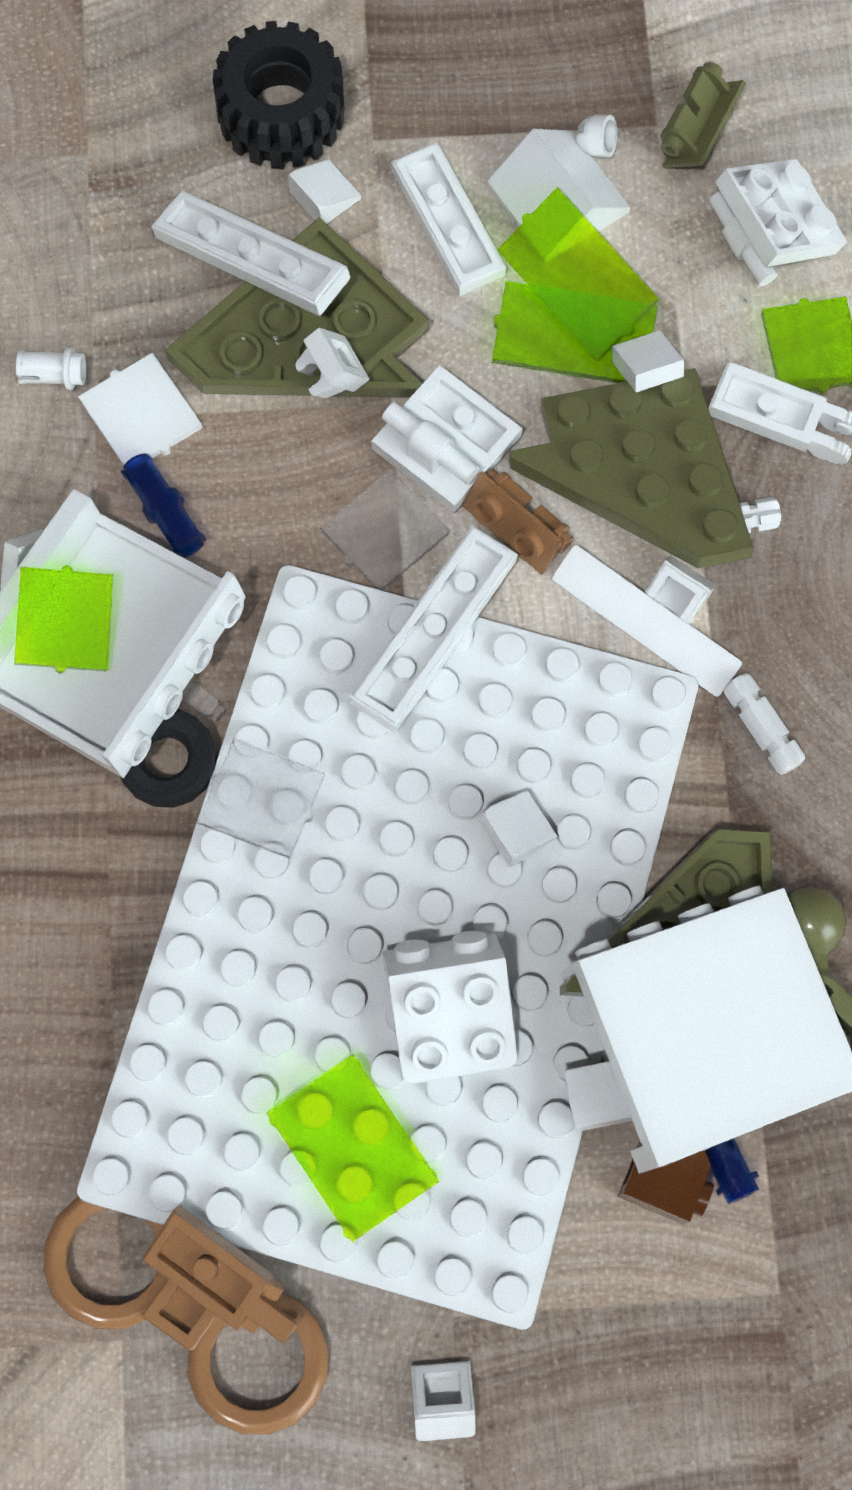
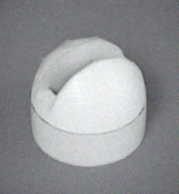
[576,115,618,157]

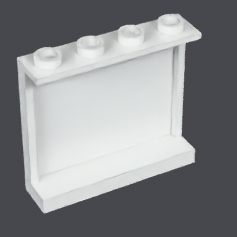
[0,489,246,779]
[561,886,852,1173]

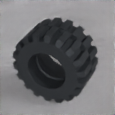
[212,21,344,169]

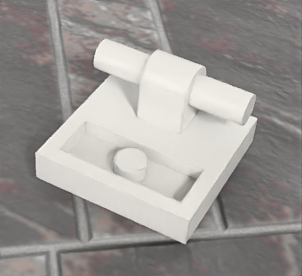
[709,159,847,286]
[371,365,522,513]

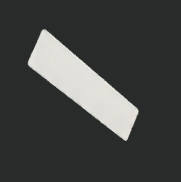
[552,545,742,697]

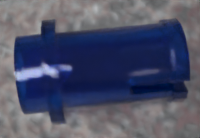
[705,1138,760,1205]

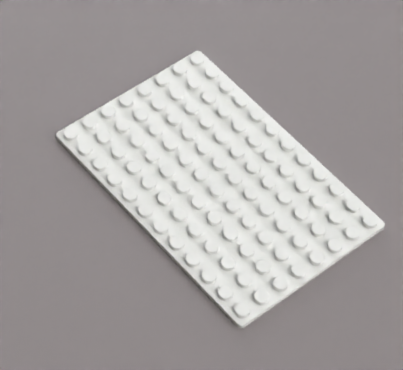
[77,565,698,1330]

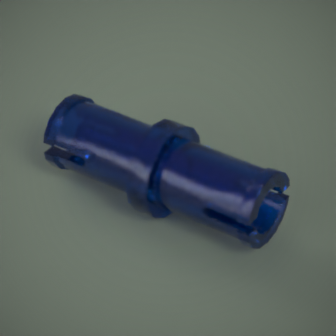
[121,453,206,558]

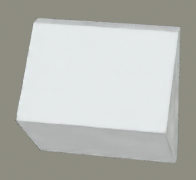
[487,128,630,264]

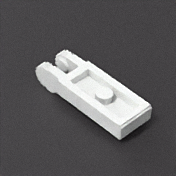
[708,362,852,465]

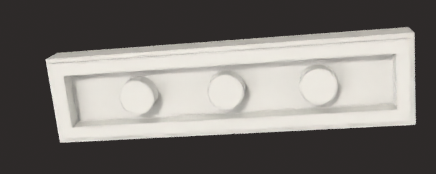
[151,190,350,316]
[349,526,518,733]

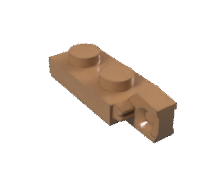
[142,1205,305,1344]

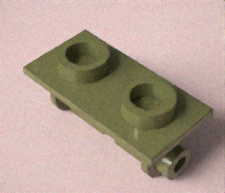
[660,61,746,169]

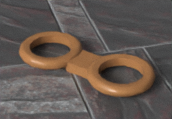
[43,1196,328,1435]

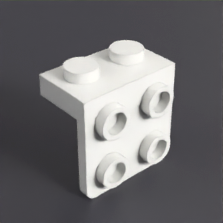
[382,931,517,1083]

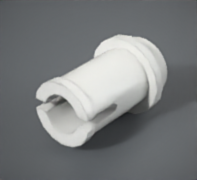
[16,347,86,390]

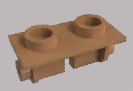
[462,469,574,575]

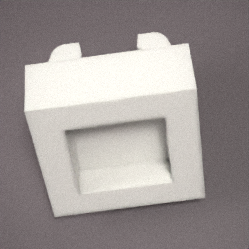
[295,328,370,399]

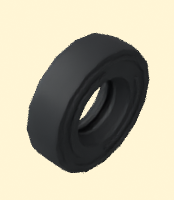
[121,709,217,808]

